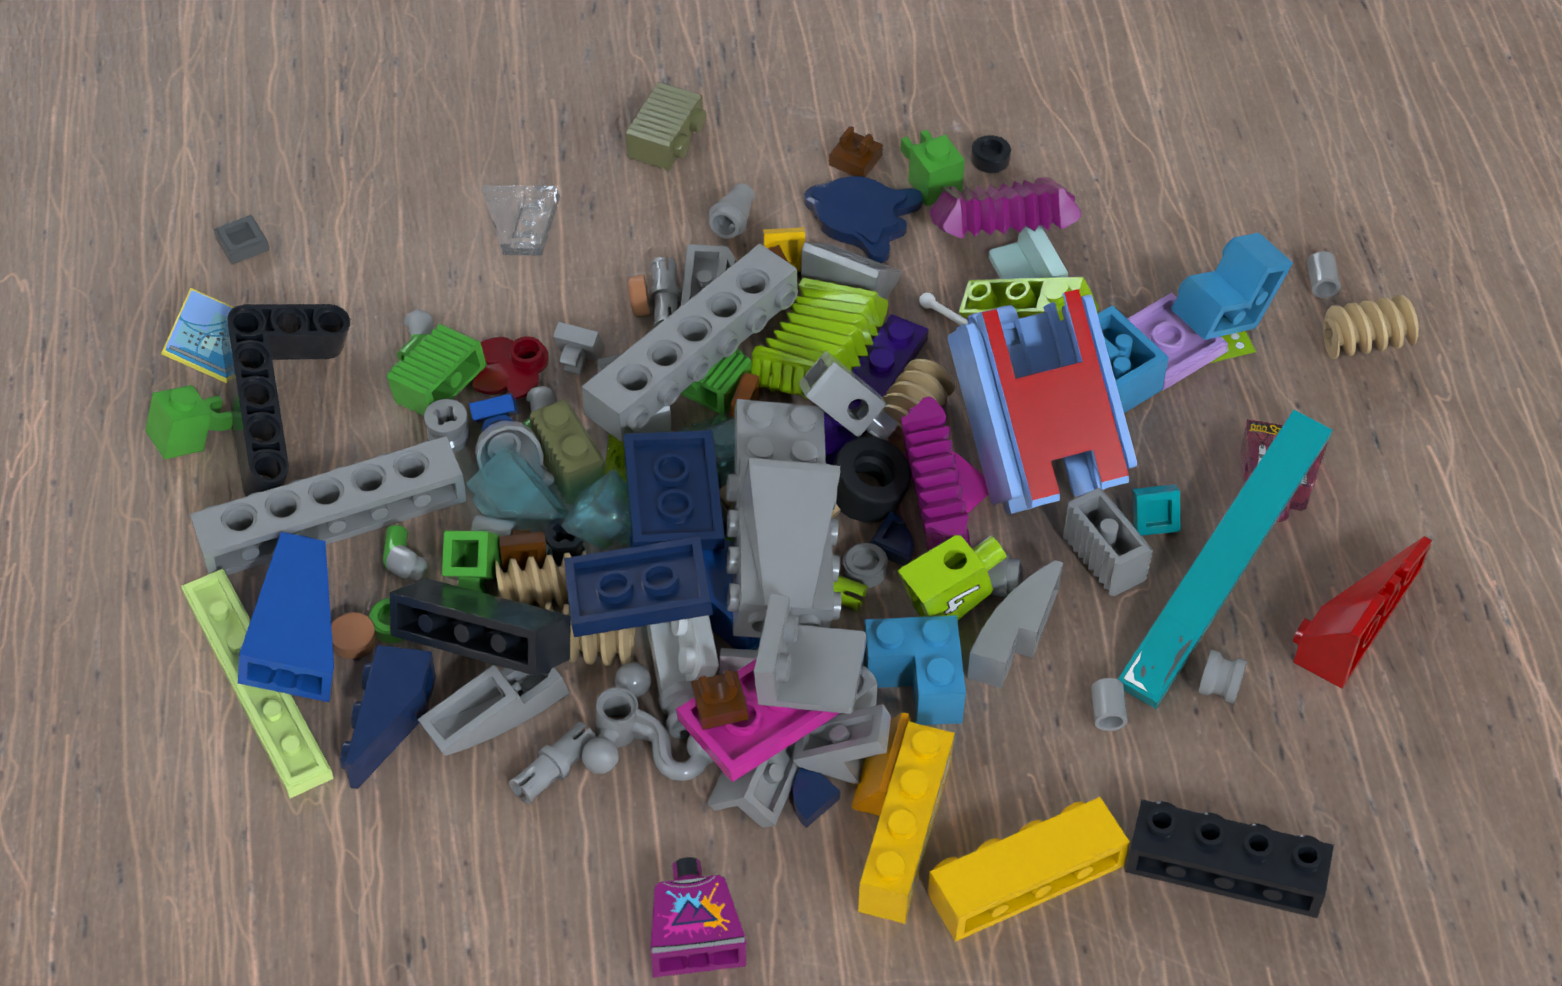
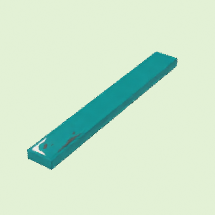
[1117,410,1333,709]

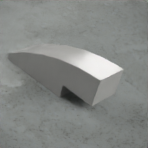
[967,560,1063,689]
[417,665,570,756]

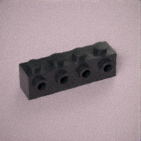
[390,578,570,676]
[1125,799,1334,918]

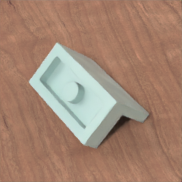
[989,225,1068,279]

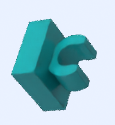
[1132,484,1181,536]

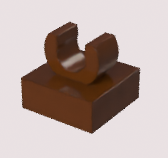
[829,126,883,177]
[499,528,547,572]
[691,670,749,730]

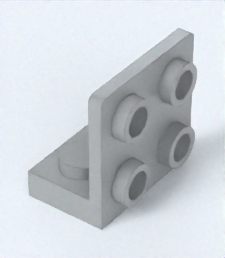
[754,594,866,714]

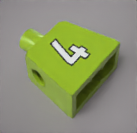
[898,535,1007,621]

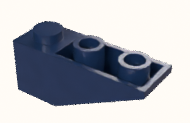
[340,645,436,789]

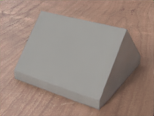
[801,242,902,299]

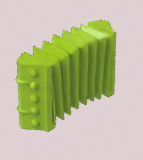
[751,278,888,399]

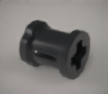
[545,517,587,567]

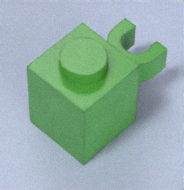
[900,130,965,206]
[145,385,233,460]
[442,531,502,594]

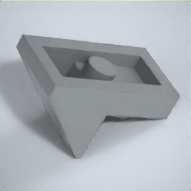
[793,704,891,784]

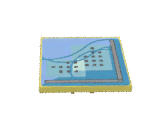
[161,288,250,383]

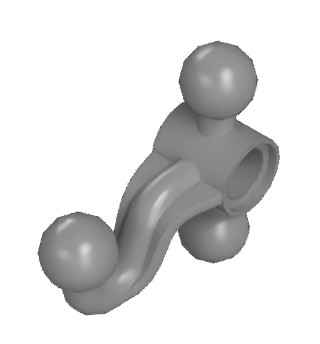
[581,662,714,781]

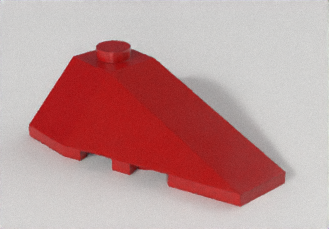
[1293,536,1432,688]

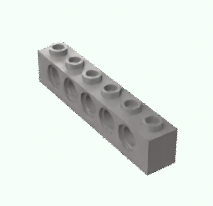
[582,243,798,442]
[190,436,467,575]

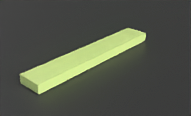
[181,568,334,798]

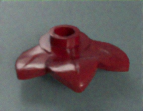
[472,336,549,399]

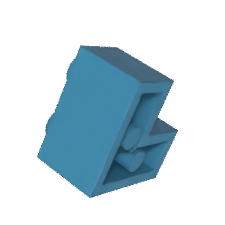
[1171,233,1293,340]
[1097,305,1169,413]
[864,615,966,725]

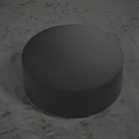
[971,135,1011,173]

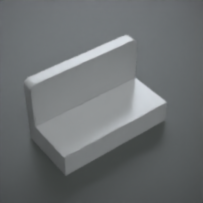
[707,742,800,828]

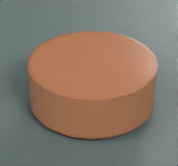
[628,274,651,317]
[331,612,376,659]

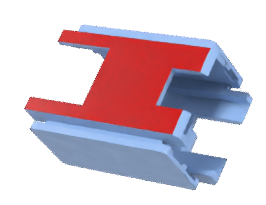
[948,289,1137,515]

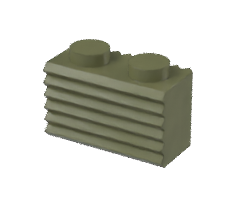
[626,82,706,171]
[530,399,607,505]

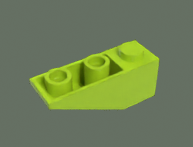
[959,277,1099,321]

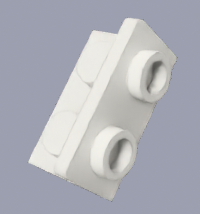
[646,615,719,695]

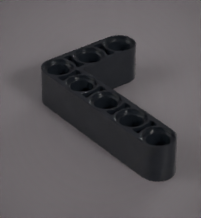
[222,304,351,497]

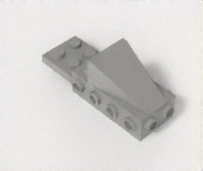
[726,399,841,638]

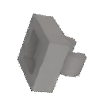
[553,322,605,375]

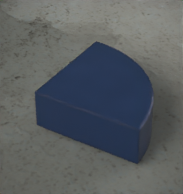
[870,511,914,566]
[793,767,840,828]

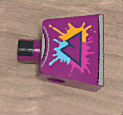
[650,857,746,978]

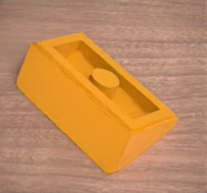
[852,712,911,816]

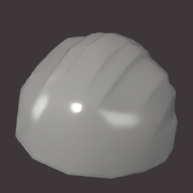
[475,421,554,501]

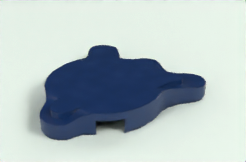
[804,176,923,263]

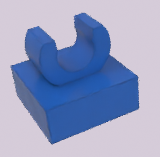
[469,394,519,432]

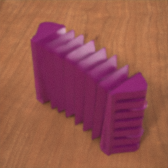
[930,177,1081,238]
[901,397,971,551]

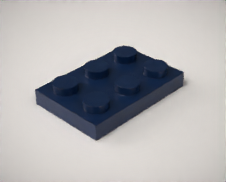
[623,430,725,550]
[564,536,713,637]

